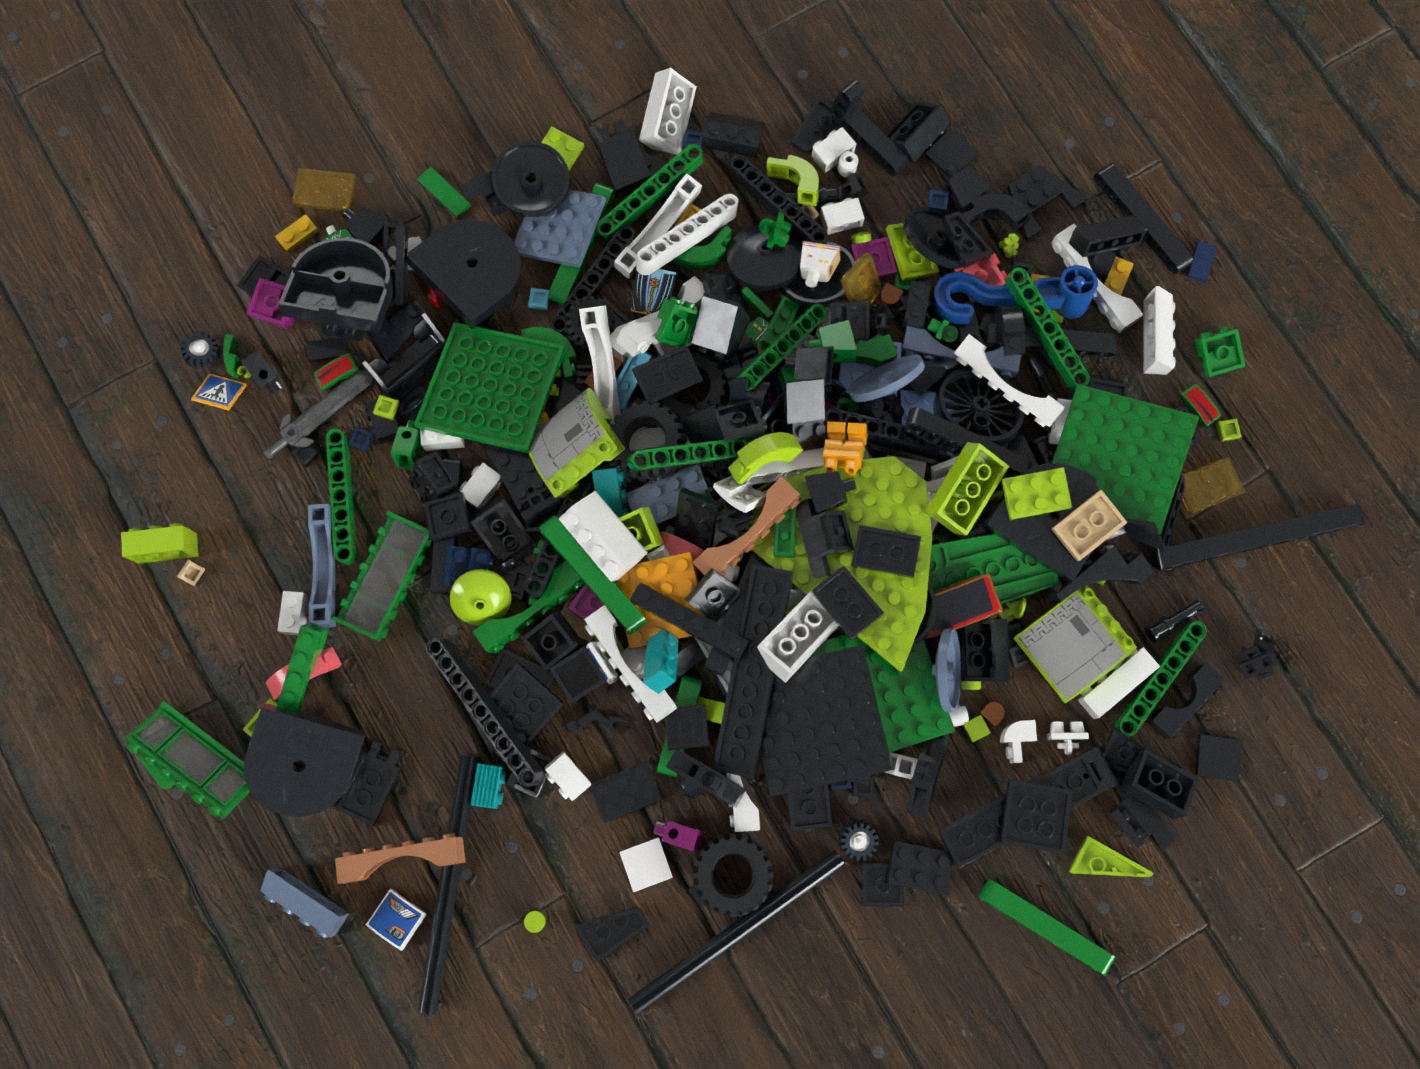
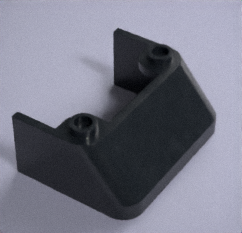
[352,303,446,401]
[1123,471,1185,550]

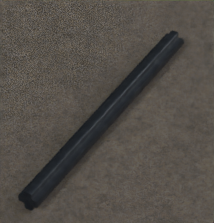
[418,755,479,1015]
[628,850,845,1015]

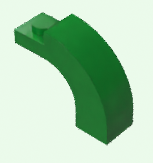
[671,226,733,270]
[521,327,577,382]

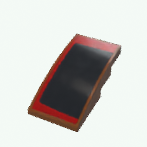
[924,572,1003,640]

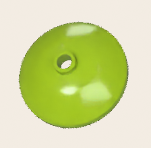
[450,569,511,626]

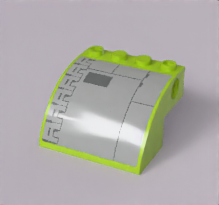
[529,388,625,498]
[1014,586,1137,703]

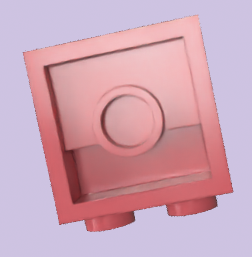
[954,253,1007,304]

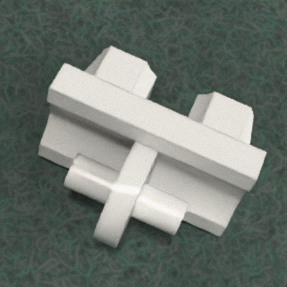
[1046,722,1089,755]

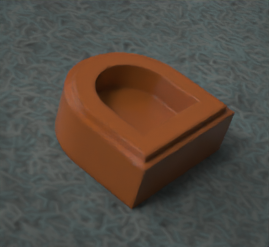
[880,283,903,306]
[979,702,1005,727]

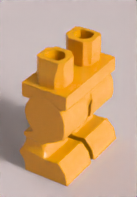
[823,422,868,475]

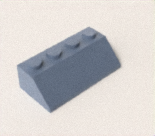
[260,868,350,938]

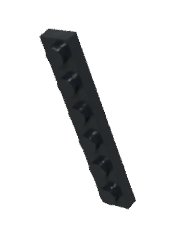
[630,583,749,661]

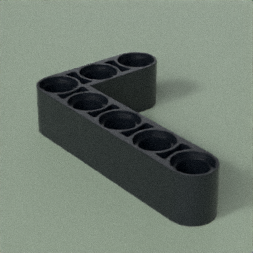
[830,79,909,176]

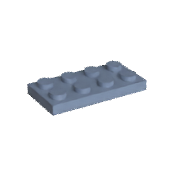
[626,464,709,525]

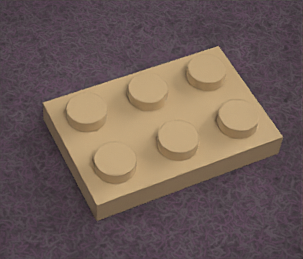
[1051,490,1127,561]

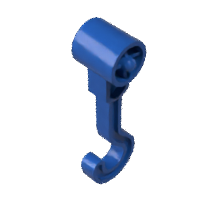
[932,265,1098,324]

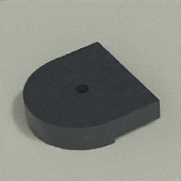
[406,220,521,329]
[278,238,393,333]
[983,463,1099,581]
[244,703,366,817]

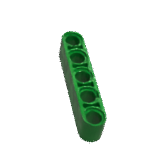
[657,675,703,778]

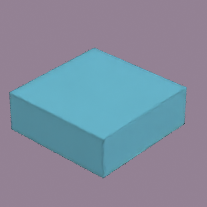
[528,288,550,311]

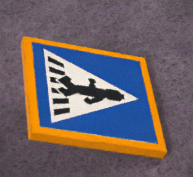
[191,373,247,411]

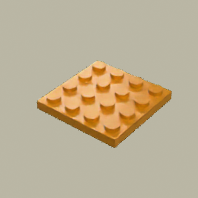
[615,552,706,649]

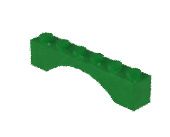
[777,334,898,390]
[473,561,585,654]
[277,622,329,713]

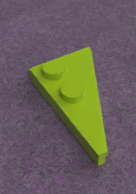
[1068,836,1153,877]

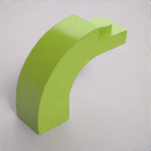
[767,155,819,206]
[728,432,803,484]

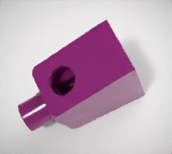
[654,821,705,852]

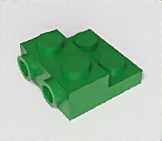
[655,296,699,347]
[1194,326,1246,377]

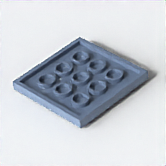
[514,190,606,268]

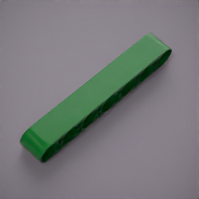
[597,144,703,241]
[548,182,615,305]
[1005,267,1090,390]
[730,303,827,392]
[326,428,357,566]
[627,437,753,471]
[538,515,647,635]
[1114,621,1207,737]
[978,879,1116,976]

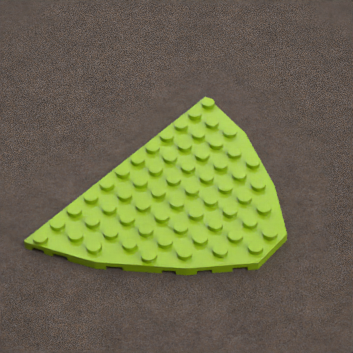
[717,456,932,672]

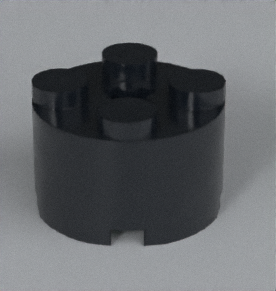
[856,393,904,432]

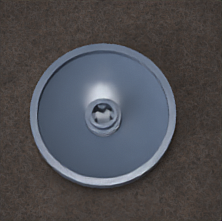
[848,355,925,402]
[932,629,961,712]

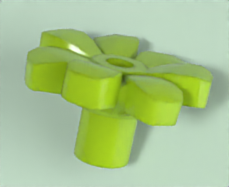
[999,233,1019,258]

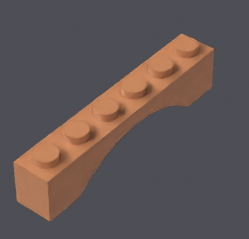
[692,477,801,576]
[335,833,466,884]

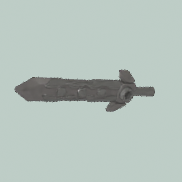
[263,369,373,459]

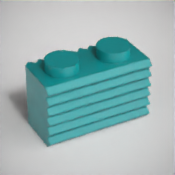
[470,763,507,809]

